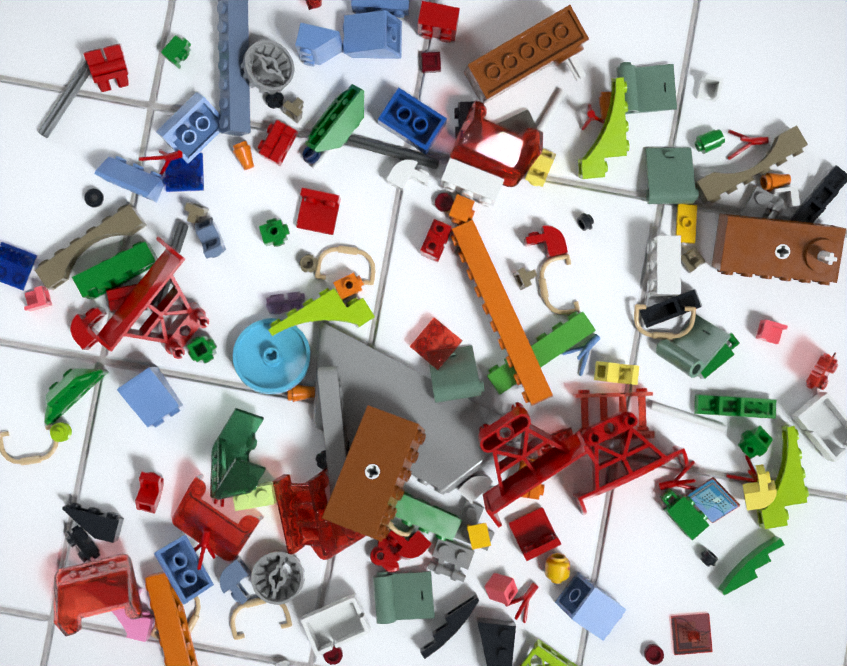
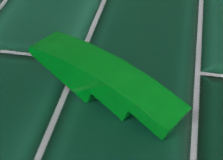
[694,394,777,419]
[718,536,785,596]

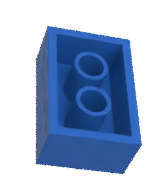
[378,87,447,155]

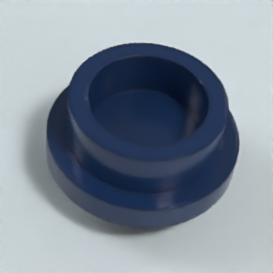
[302,147,321,164]

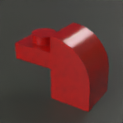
[524,225,568,258]
[70,307,107,350]
[135,472,164,514]
[387,529,432,560]

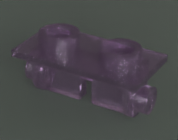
[266,291,305,315]

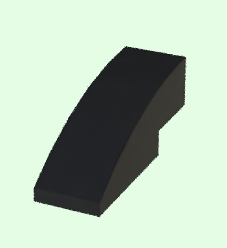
[639,289,703,328]

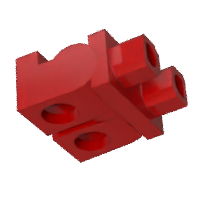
[83,43,129,92]
[420,219,452,263]

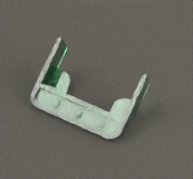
[210,408,266,500]

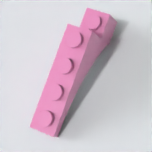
[60,568,155,642]

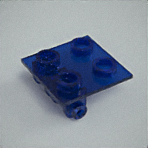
[163,153,204,192]
[0,242,37,291]

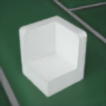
[696,75,724,102]
[770,186,800,209]

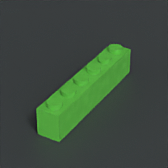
[486,311,596,395]

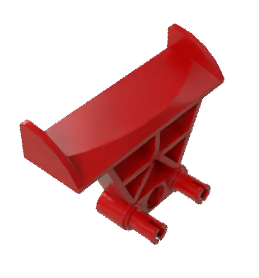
[85,236,210,359]
[478,402,599,528]
[573,411,689,515]

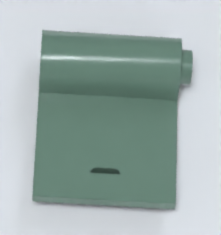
[616,62,677,115]
[645,148,699,204]
[656,314,731,378]
[427,345,485,403]
[373,571,435,624]

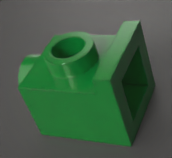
[161,35,192,69]

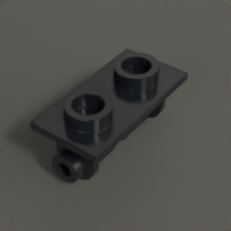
[65,525,101,564]

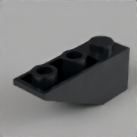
[62,502,124,543]

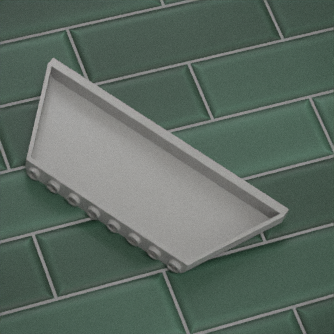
[313,322,522,495]

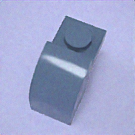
[195,217,226,259]
[220,556,251,604]

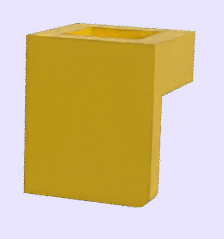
[467,523,491,550]

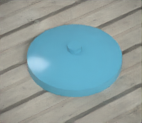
[233,318,311,394]

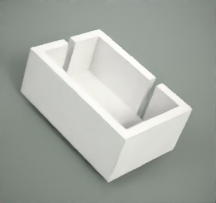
[441,158,504,208]
[647,235,681,297]
[791,392,847,462]
[301,593,371,657]

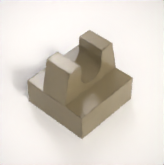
[283,97,304,124]
[184,202,209,224]
[681,247,706,273]
[513,268,538,291]

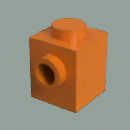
[448,194,475,225]
[333,273,364,301]

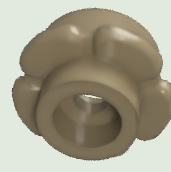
[299,254,318,273]

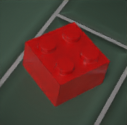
[418,1,460,43]

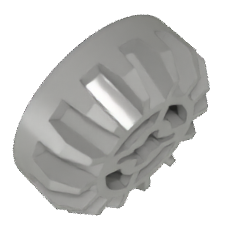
[241,40,295,95]
[251,550,305,605]

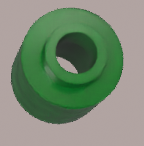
[694,129,725,154]

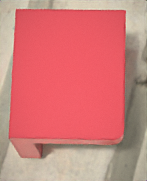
[24,286,52,312]
[756,319,788,344]
[484,573,518,605]

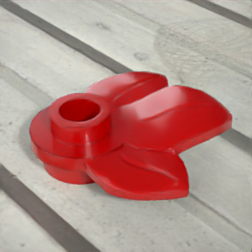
[370,537,401,572]

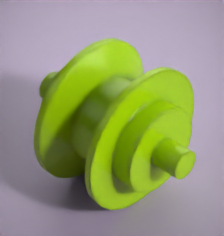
[50,422,72,442]

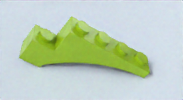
[578,77,630,179]
[268,288,375,336]
[756,425,809,529]

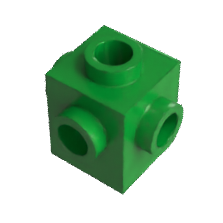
[259,218,290,247]
[187,335,217,364]
[738,425,773,459]

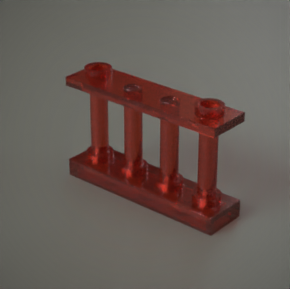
[573,388,655,440]
[272,474,337,556]

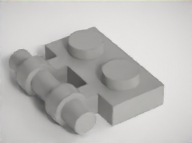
[740,186,785,219]
[427,539,475,582]

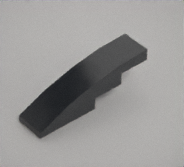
[789,165,847,223]
[420,594,479,660]

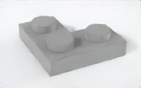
[454,500,495,551]

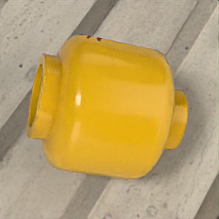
[545,553,570,584]

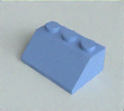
[351,0,410,18]
[295,23,343,67]
[156,92,221,163]
[94,156,166,203]
[154,534,214,605]

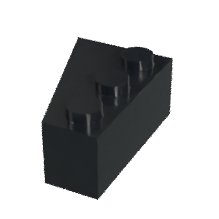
[476,617,516,666]

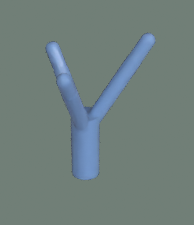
[562,334,601,376]

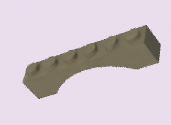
[695,125,808,204]
[34,204,147,290]

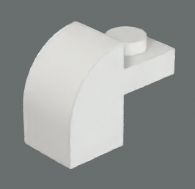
[386,160,431,192]
[457,475,493,504]

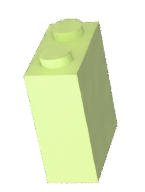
[232,480,280,511]

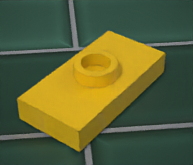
[675,204,697,244]

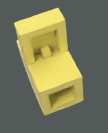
[525,146,556,187]
[594,361,640,385]
[742,464,777,510]

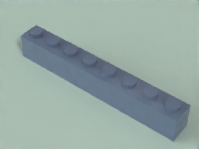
[217,0,251,136]

